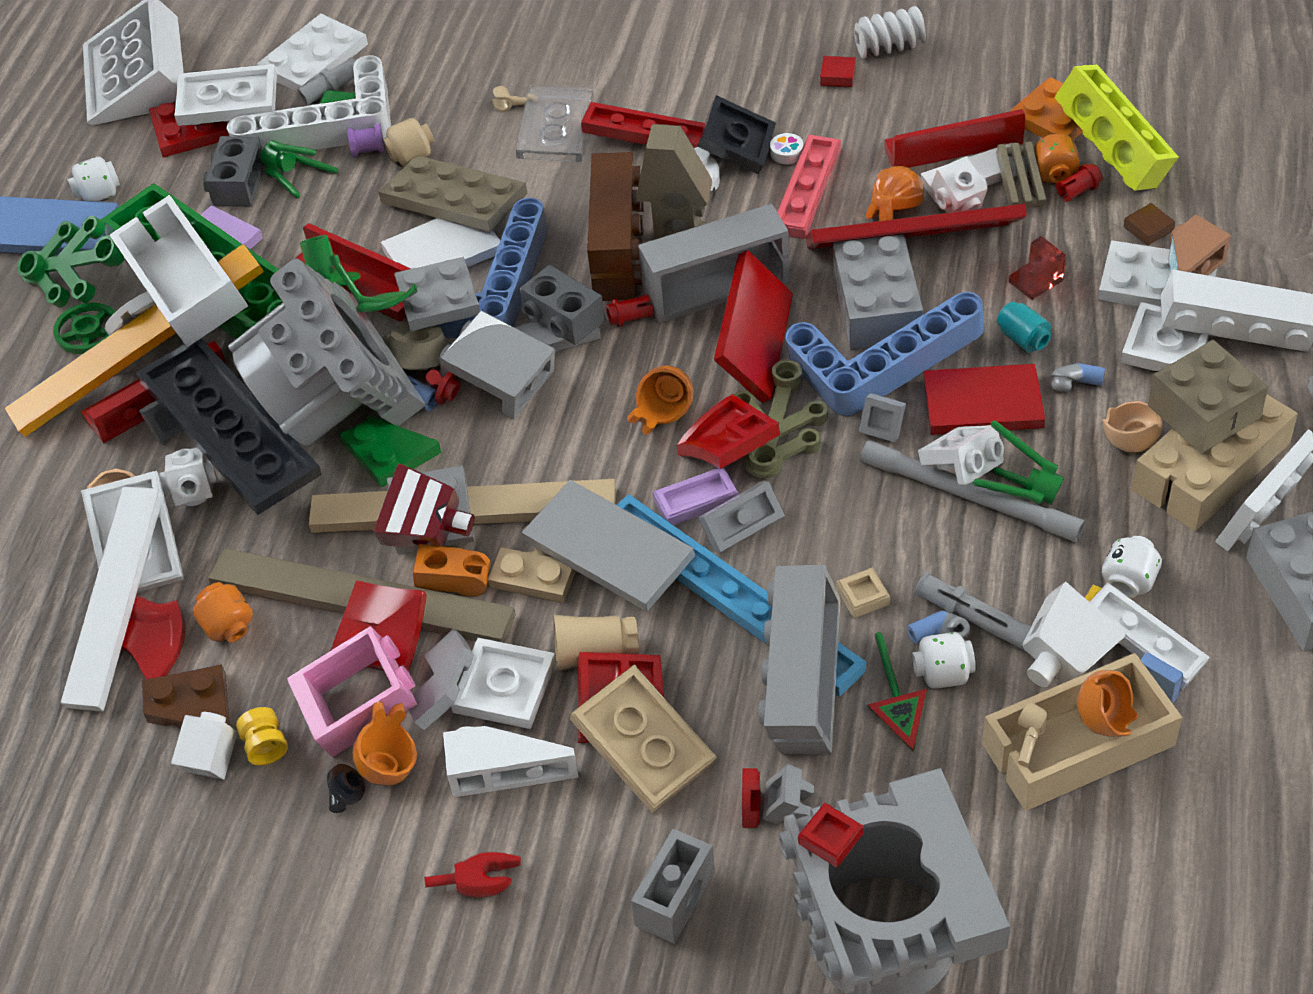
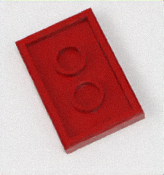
[923,364,1045,435]

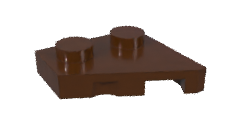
[142,664,230,729]

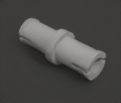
[297,57,355,106]

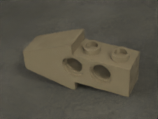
[636,124,712,240]

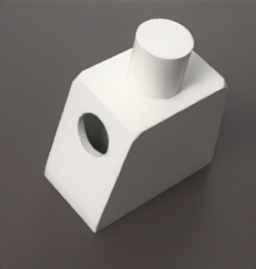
[1022,582,1126,687]

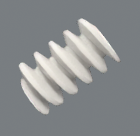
[855,6,926,59]

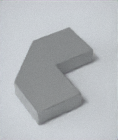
[409,629,474,730]

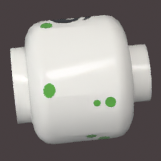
[67,157,120,202]
[1102,536,1162,598]
[912,632,975,689]

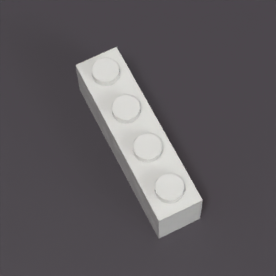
[1161,269,1313,352]

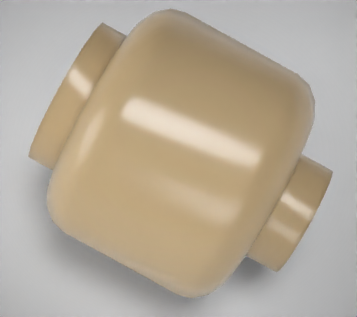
[383,118,434,167]

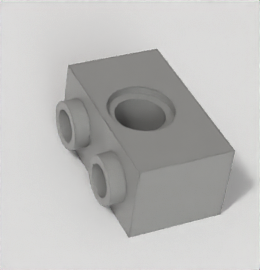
[631,829,715,944]

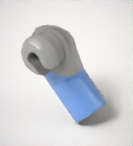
[1051,363,1105,392]
[907,611,970,644]

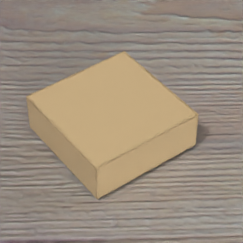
[836,567,890,618]

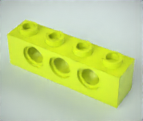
[1054,64,1179,191]

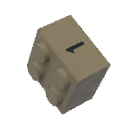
[1148,340,1268,454]

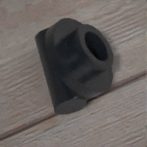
[327,764,365,813]

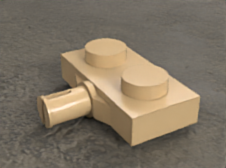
[488,547,576,603]

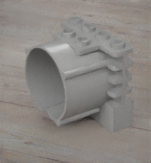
[228,259,426,446]
[778,768,1010,994]

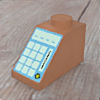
[1168,214,1231,276]

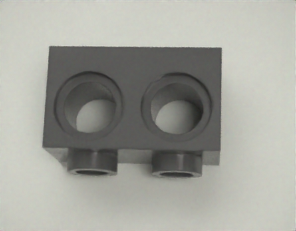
[203,136,265,207]
[520,265,604,345]

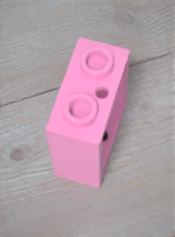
[287,626,417,757]

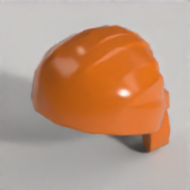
[866,166,924,221]
[627,365,694,435]
[353,701,417,786]

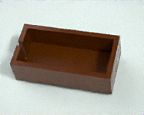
[587,152,644,301]

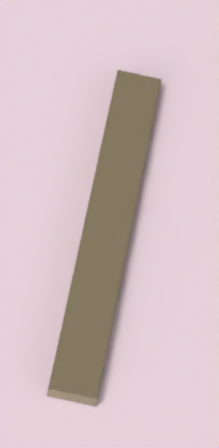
[208,548,516,643]

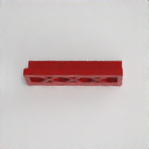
[80,341,227,444]

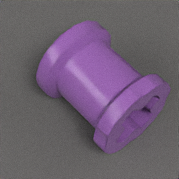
[347,123,385,157]

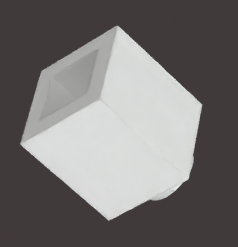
[171,712,238,780]

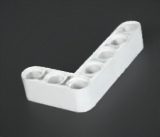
[227,55,391,150]

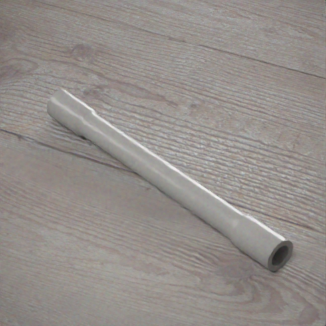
[860,440,1085,542]

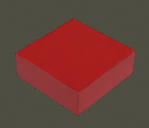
[820,56,856,87]
[798,802,863,868]

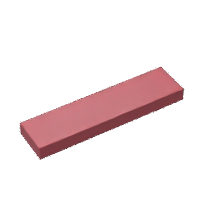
[777,135,841,239]

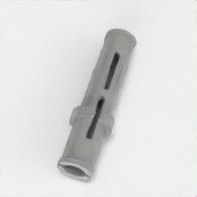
[915,572,1031,651]

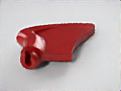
[121,596,186,680]

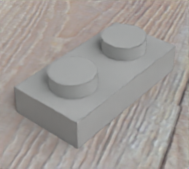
[698,481,785,552]

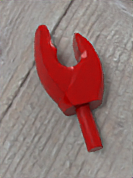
[424,852,521,898]

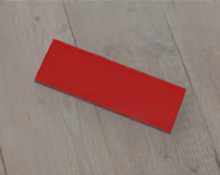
[806,204,1027,249]

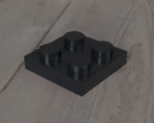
[697,95,776,174]

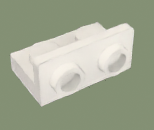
[918,425,1004,485]

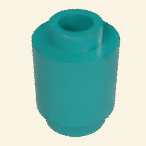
[997,301,1052,353]

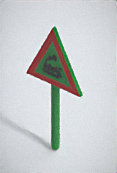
[867,632,928,752]

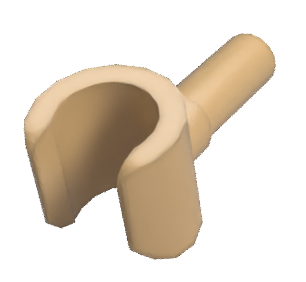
[492,86,538,112]
[1018,702,1047,766]

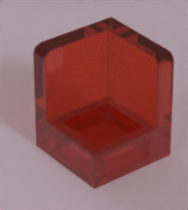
[1009,236,1066,300]

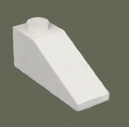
[443,726,579,798]

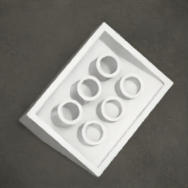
[83,0,184,126]

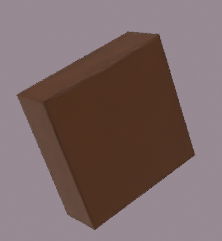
[1123,203,1175,246]

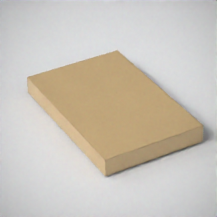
[570,665,717,813]

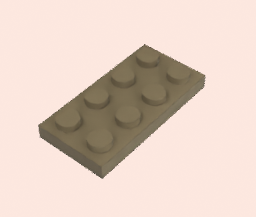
[378,156,528,232]

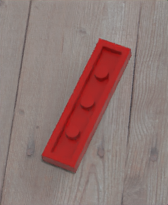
[581,102,705,148]

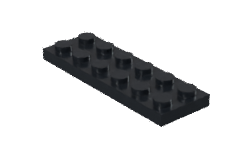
[136,338,322,515]

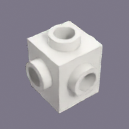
[931,156,988,213]
[160,448,218,506]

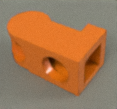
[413,544,491,597]

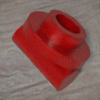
[426,370,461,405]

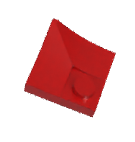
[676,394,780,469]
[330,580,427,672]
[577,652,664,743]

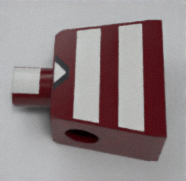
[373,463,475,549]

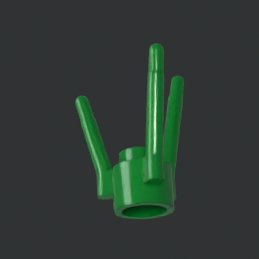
[261,140,338,198]
[973,421,1064,505]

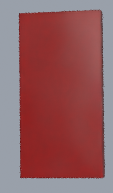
[714,250,793,403]

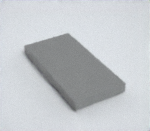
[521,480,695,612]

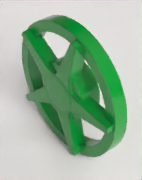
[53,302,116,354]

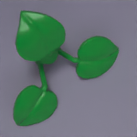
[244,235,418,327]

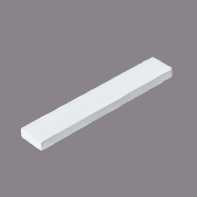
[61,486,163,712]

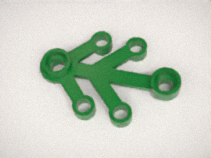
[17,216,125,308]

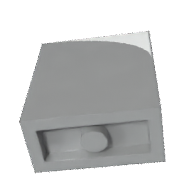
[439,311,555,419]

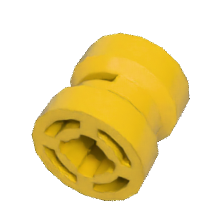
[236,707,288,766]

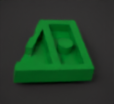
[340,416,442,488]

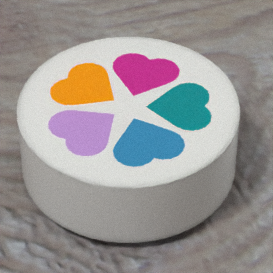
[770,133,803,165]

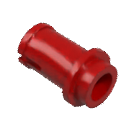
[1056,164,1102,202]
[606,294,653,327]

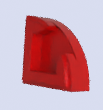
[742,768,761,828]

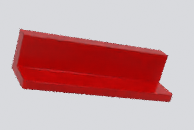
[884,109,1026,168]
[295,223,411,322]

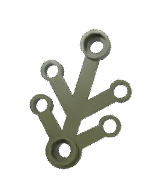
[734,360,828,478]

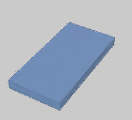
[0,196,119,256]

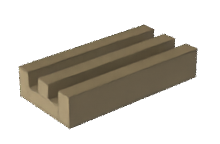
[996,141,1046,208]

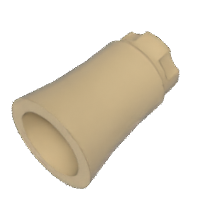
[553,614,639,671]

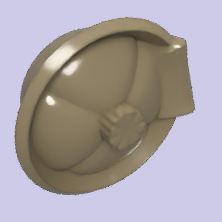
[382,322,452,371]

